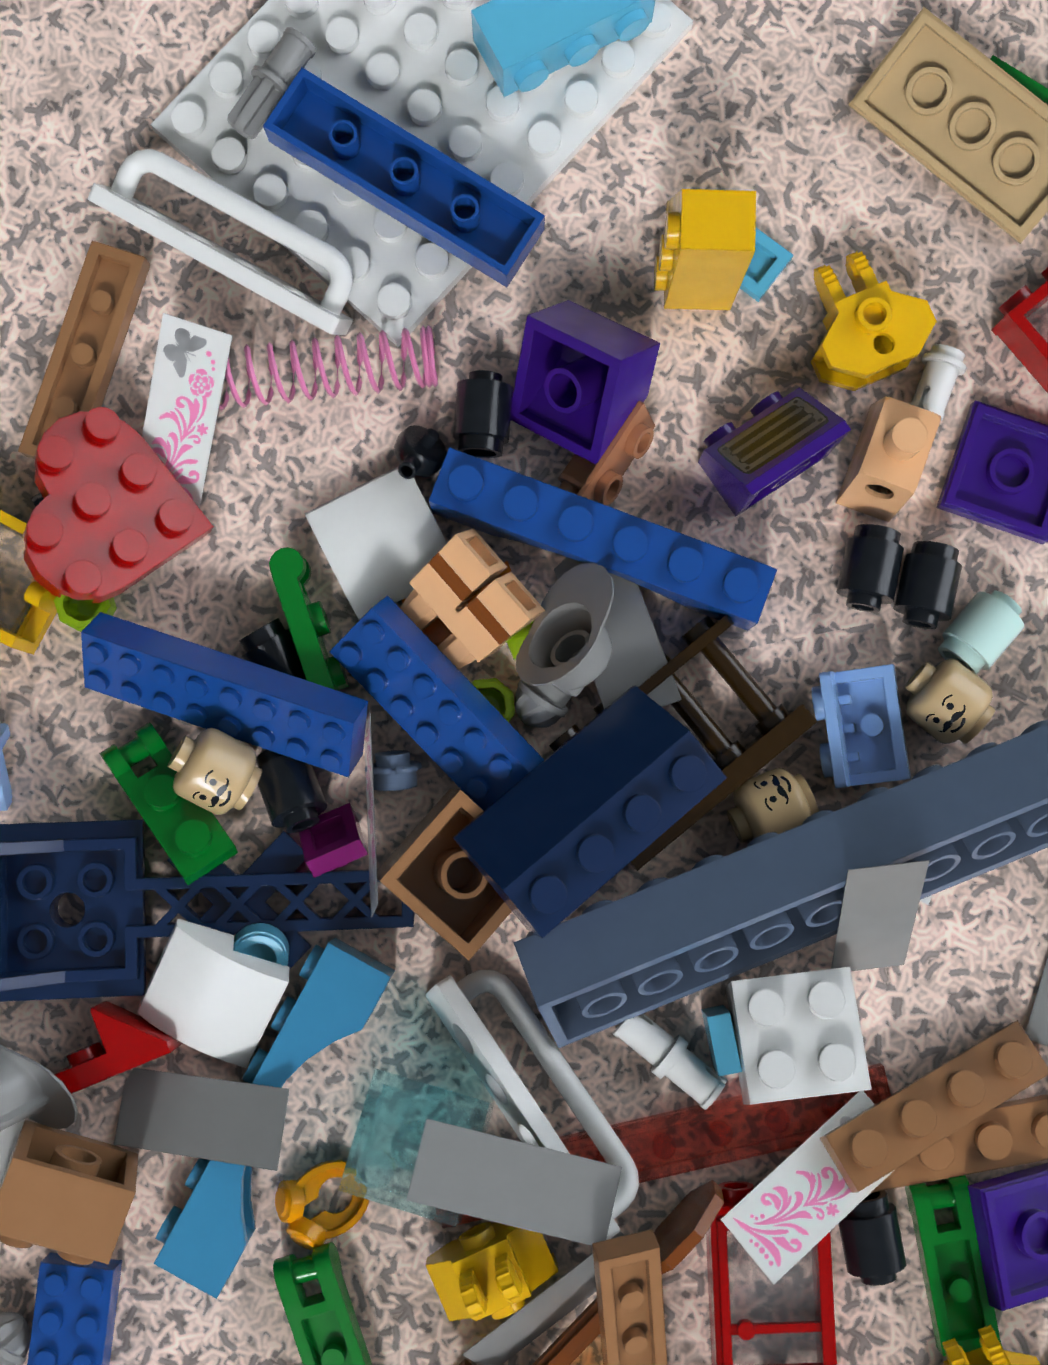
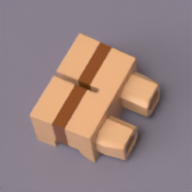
[400,528,545,670]

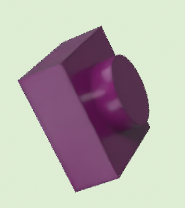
[299,802,368,878]

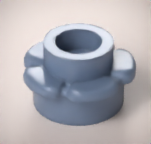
[365,750,422,791]

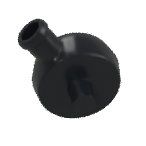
[394,425,447,479]

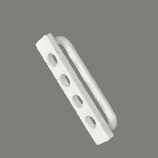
[87,149,353,335]
[426,970,639,1240]

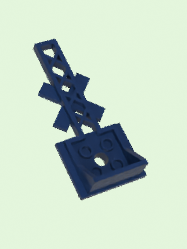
[0,819,414,1002]

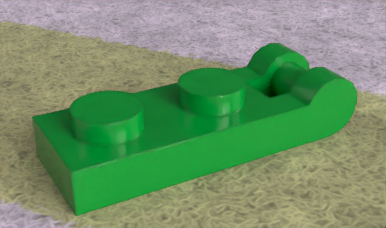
[269,547,349,692]
[99,722,238,885]
[905,1175,1002,1356]
[273,1242,372,1365]

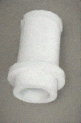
[909,344,967,421]

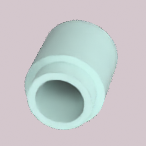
[938,591,1024,675]

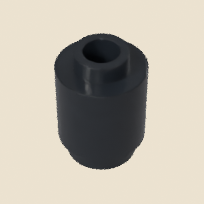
[453,370,513,458]
[836,524,904,612]
[893,541,962,629]
[256,750,327,833]
[838,1190,907,1286]

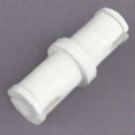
[612,1014,727,1110]

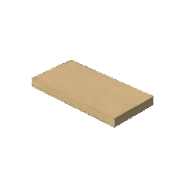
[848,7,1048,244]

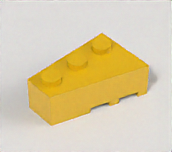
[654,189,756,310]

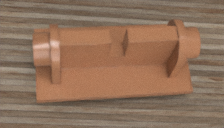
[558,401,655,506]

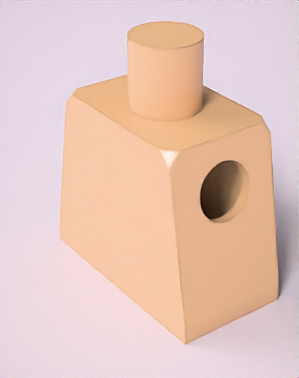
[836,396,941,522]

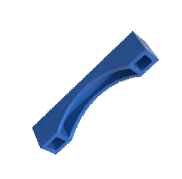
[429,447,777,631]

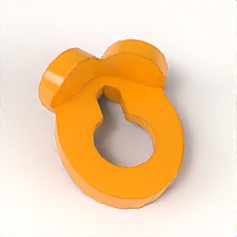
[275,1160,370,1250]

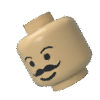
[905,659,995,744]
[168,728,262,815]
[727,768,819,843]

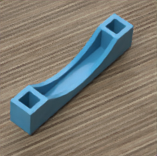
[154,938,395,1299]

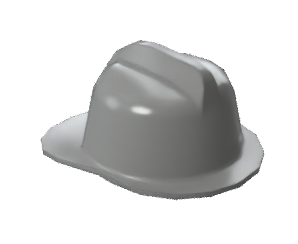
[516,563,614,697]
[0,1044,78,1131]

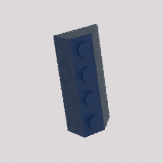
[452,685,727,938]

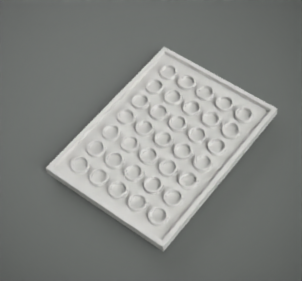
[151,0,693,347]

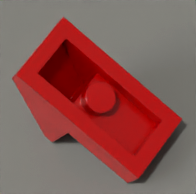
[54,1001,183,1094]

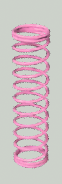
[219,325,438,410]

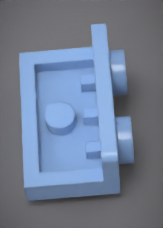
[812,664,911,789]

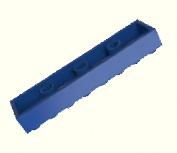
[263,67,545,288]
[329,595,544,811]
[81,612,368,778]
[27,1253,122,1365]

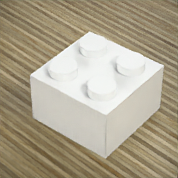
[726,967,872,1105]

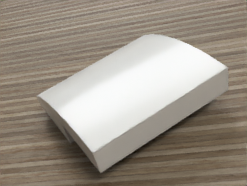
[305,467,447,620]
[137,919,290,1068]

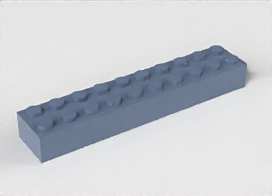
[514,720,1048,1048]

